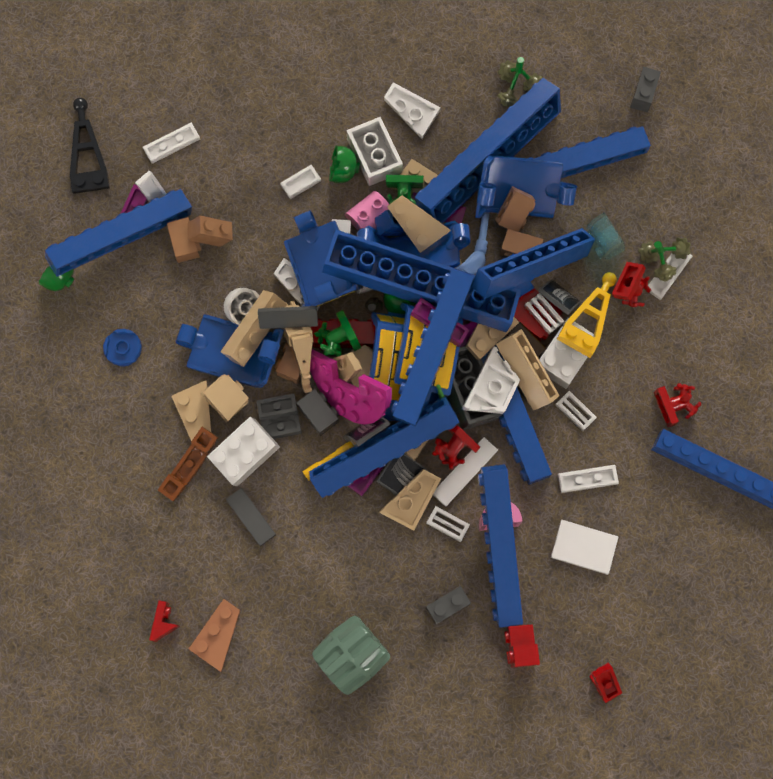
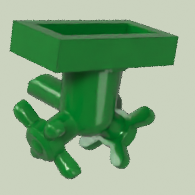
[386,175,424,205]
[314,310,361,356]

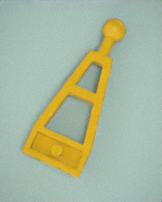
[557,272,617,358]

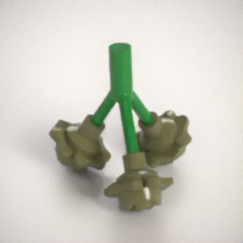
[497,57,543,107]
[638,237,691,282]

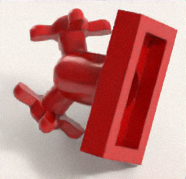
[612,262,651,307]
[654,383,701,428]
[432,425,480,470]

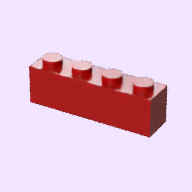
[310,319,376,349]

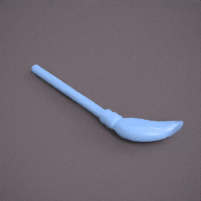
[455,212,490,275]

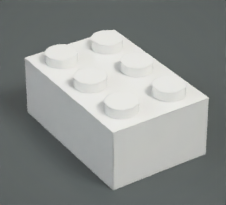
[347,117,403,186]
[539,318,594,389]
[207,417,280,486]

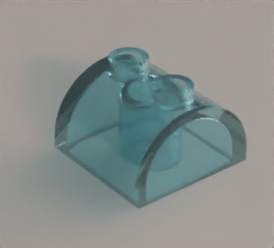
[586,212,625,260]

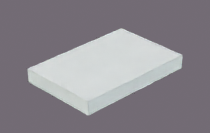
[551,520,618,575]

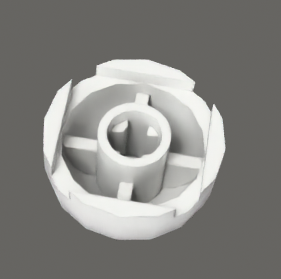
[224,288,260,325]

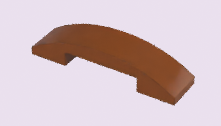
[158,426,218,501]

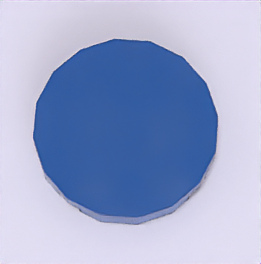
[103,329,142,367]

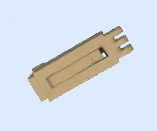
[281,301,313,393]

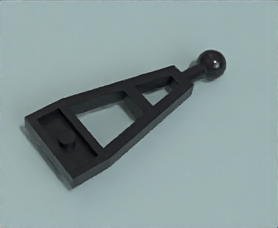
[70,98,110,194]

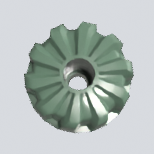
[312,615,390,695]

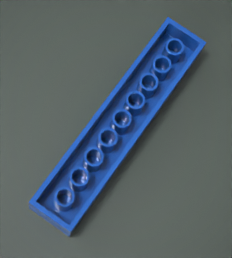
[415,78,561,224]
[322,230,521,332]

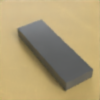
[258,306,318,329]
[226,488,276,547]

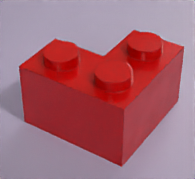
[504,624,540,668]

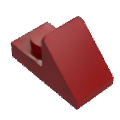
[149,600,180,642]
[589,662,622,703]

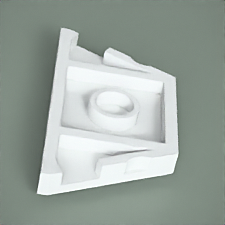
[462,346,520,414]

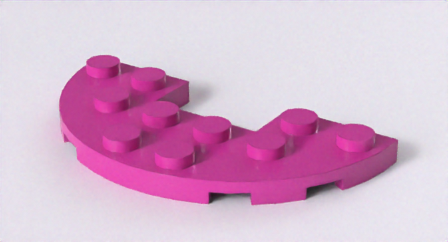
[310,349,392,425]

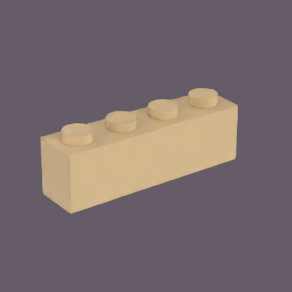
[221,290,287,367]
[496,329,559,411]

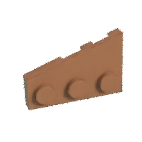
[189,599,240,672]

